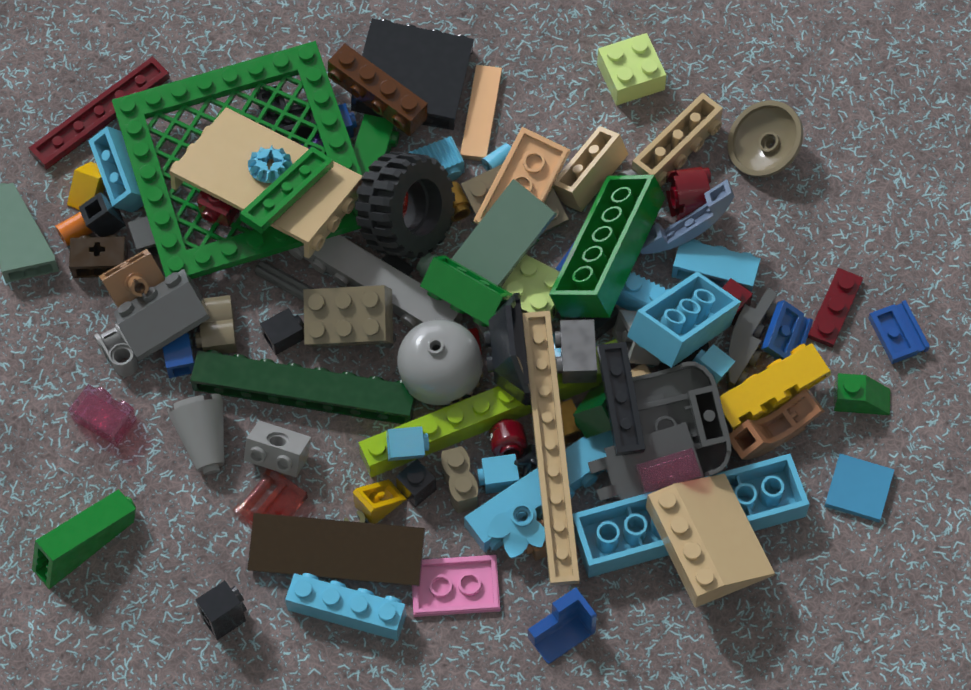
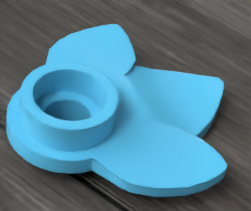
[487,502,545,558]

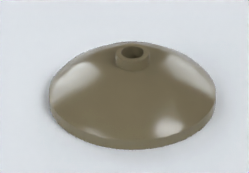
[727,100,803,177]

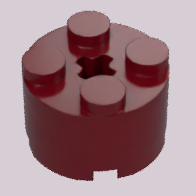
[666,166,711,223]

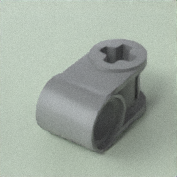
[94,323,138,377]

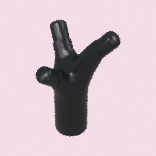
[514,444,537,478]

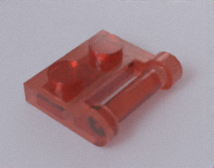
[232,468,308,525]

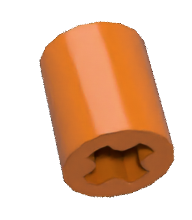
[55,212,93,247]

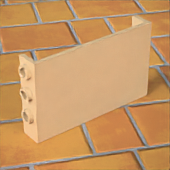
[169,107,363,259]

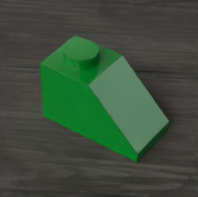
[834,373,890,415]

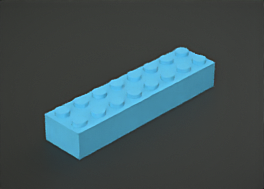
[572,453,810,578]

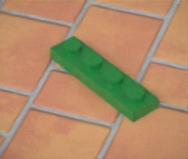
[240,146,334,234]

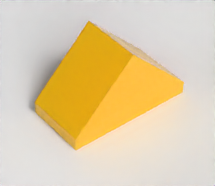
[67,161,105,210]
[353,479,406,524]

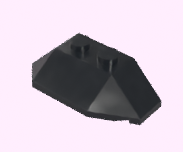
[484,293,531,405]

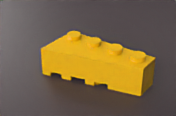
[720,343,831,430]

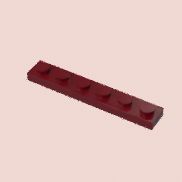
[29,56,170,170]

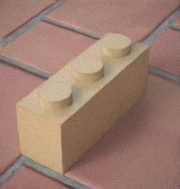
[553,126,629,212]

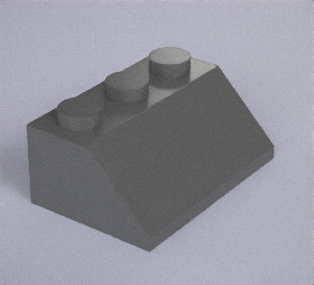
[114,269,210,361]

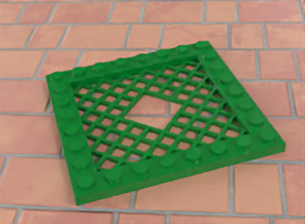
[112,41,363,279]

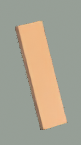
[460,65,502,161]

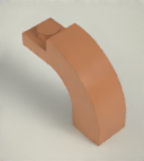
[729,388,825,460]

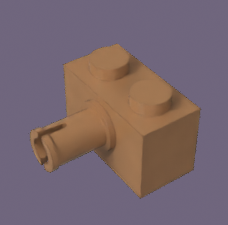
[99,249,165,308]

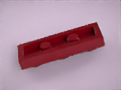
[807,268,863,348]

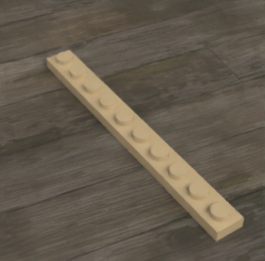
[522,311,580,586]

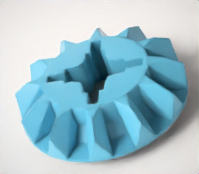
[248,145,292,183]

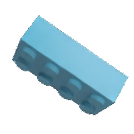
[627,272,741,368]

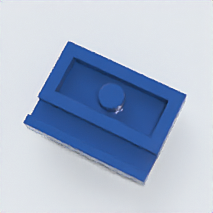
[761,300,813,360]
[868,300,930,364]

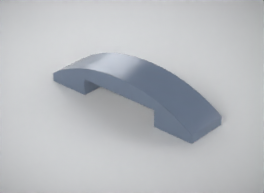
[640,179,734,254]

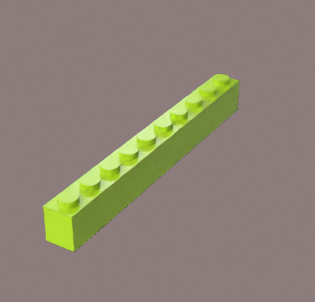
[358,339,618,478]

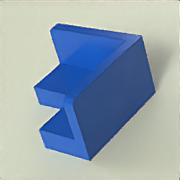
[528,587,597,664]

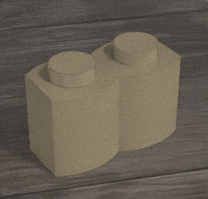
[195,295,237,354]
[441,446,479,513]

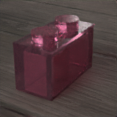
[68,384,137,447]
[635,448,701,494]

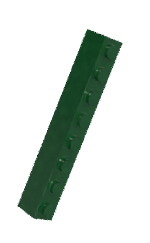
[190,350,416,424]

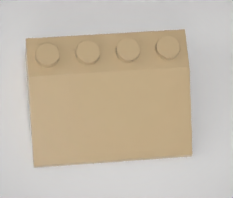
[646,473,775,608]

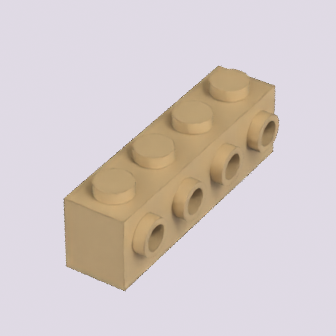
[632,93,723,187]

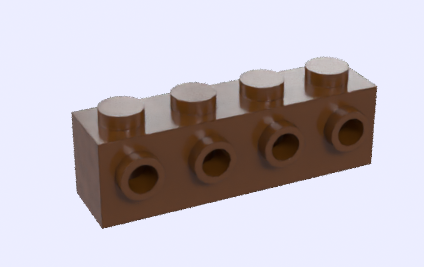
[328,43,428,136]

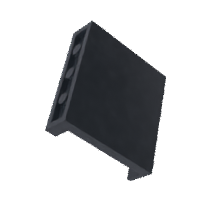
[351,18,474,130]

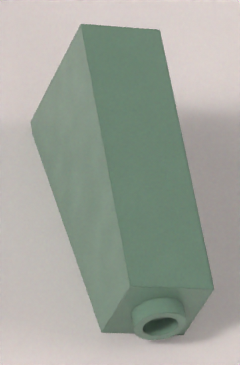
[0,183,59,283]

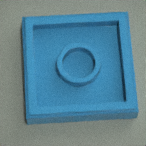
[824,454,894,523]

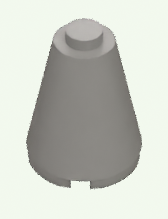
[167,394,224,475]

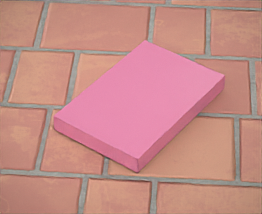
[412,555,500,617]

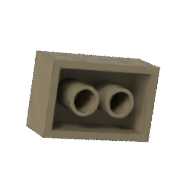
[303,285,393,348]

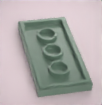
[451,179,557,287]

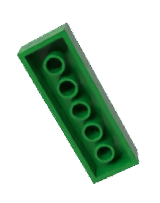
[549,175,666,318]

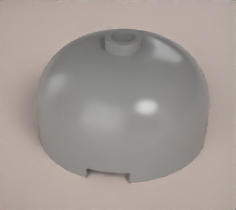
[397,319,483,405]

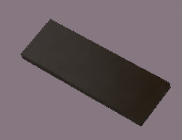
[247,513,425,586]

